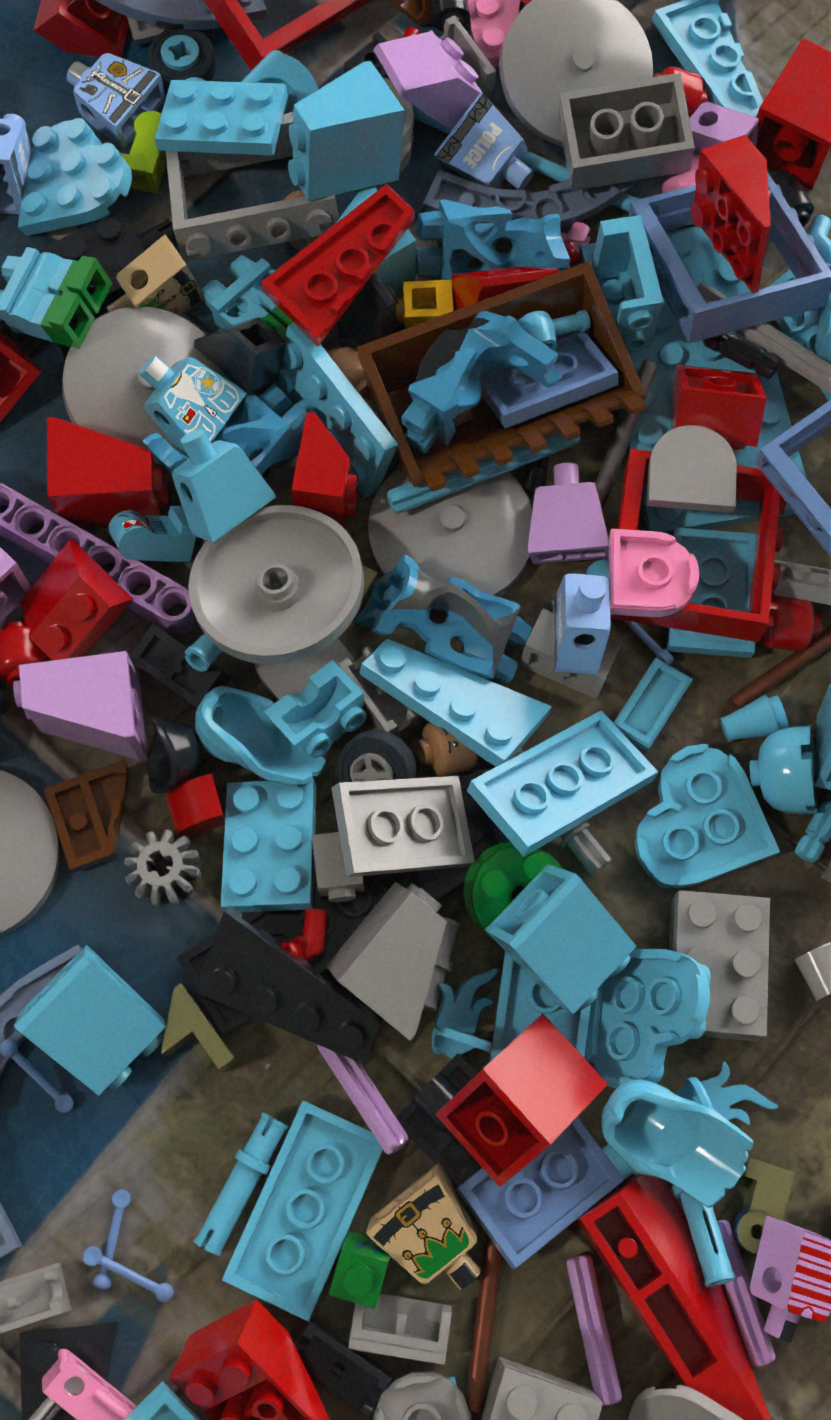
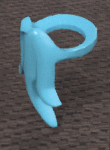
[431,968,498,1059]
[676,1062,778,1125]

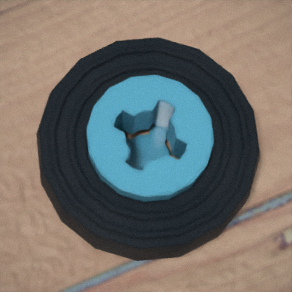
[147,27,217,92]

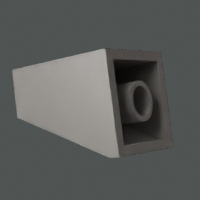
[326,882,447,1040]
[480,1356,603,1420]

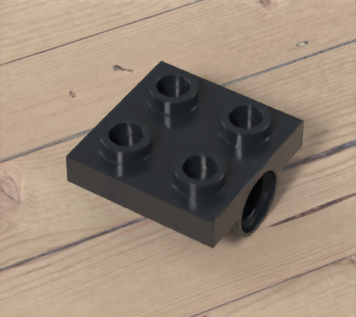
[396,1053,481,1187]

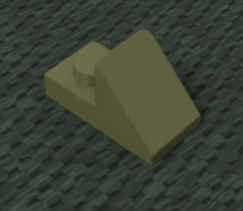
[161,983,239,1073]

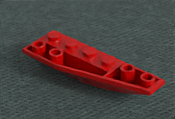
[576,1174,771,1420]

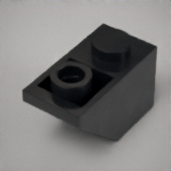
[333,273,398,350]
[193,317,287,393]

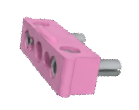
[29,1349,137,1420]

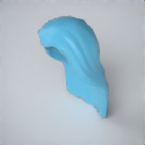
[195,686,326,785]
[601,1080,753,1208]

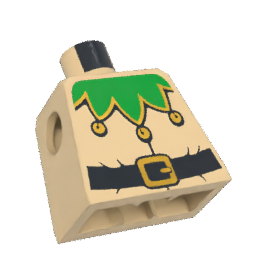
[107,234,204,315]
[366,1163,481,1290]

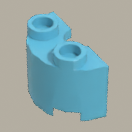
[264,659,366,758]

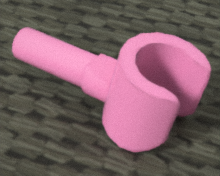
[561,222,591,254]

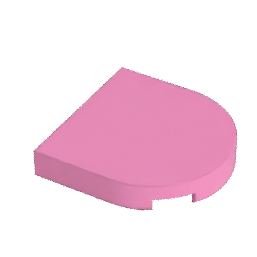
[609,529,699,617]

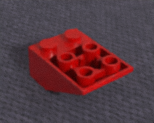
[691,135,771,294]
[170,1299,330,1420]

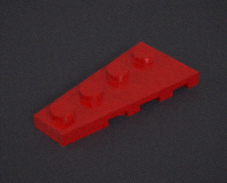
[261,184,415,347]

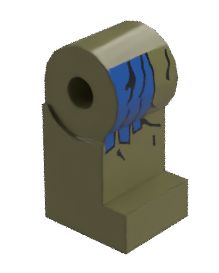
[731,1157,795,1253]

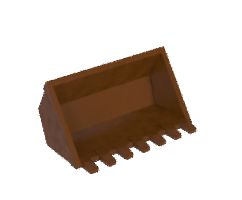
[357,261,647,491]

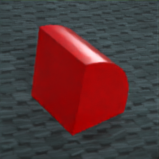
[166,773,225,839]

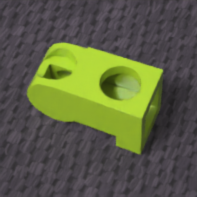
[121,111,167,194]

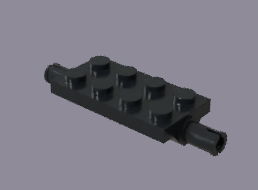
[0,209,177,351]

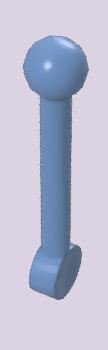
[623,620,674,665]
[0,1039,74,1113]
[93,1189,132,1292]
[83,1246,174,1303]

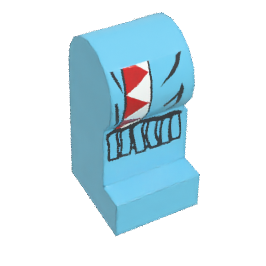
[109,506,196,562]

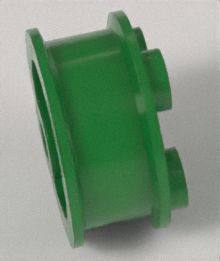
[463,842,563,935]

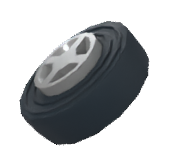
[337,729,416,783]

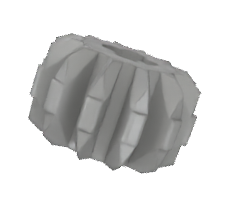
[124,830,201,906]

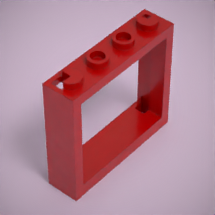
[204,0,370,71]
[610,448,786,642]

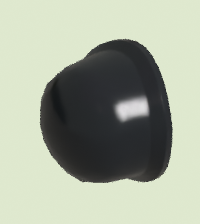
[148,717,201,794]

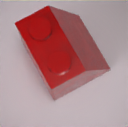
[756,38,831,190]
[47,417,171,529]
[435,1013,608,1187]

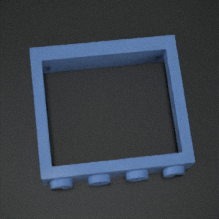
[629,172,831,343]
[756,400,831,557]

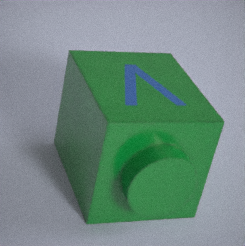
[329,1230,390,1309]

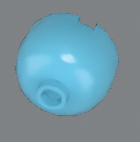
[750,725,818,815]

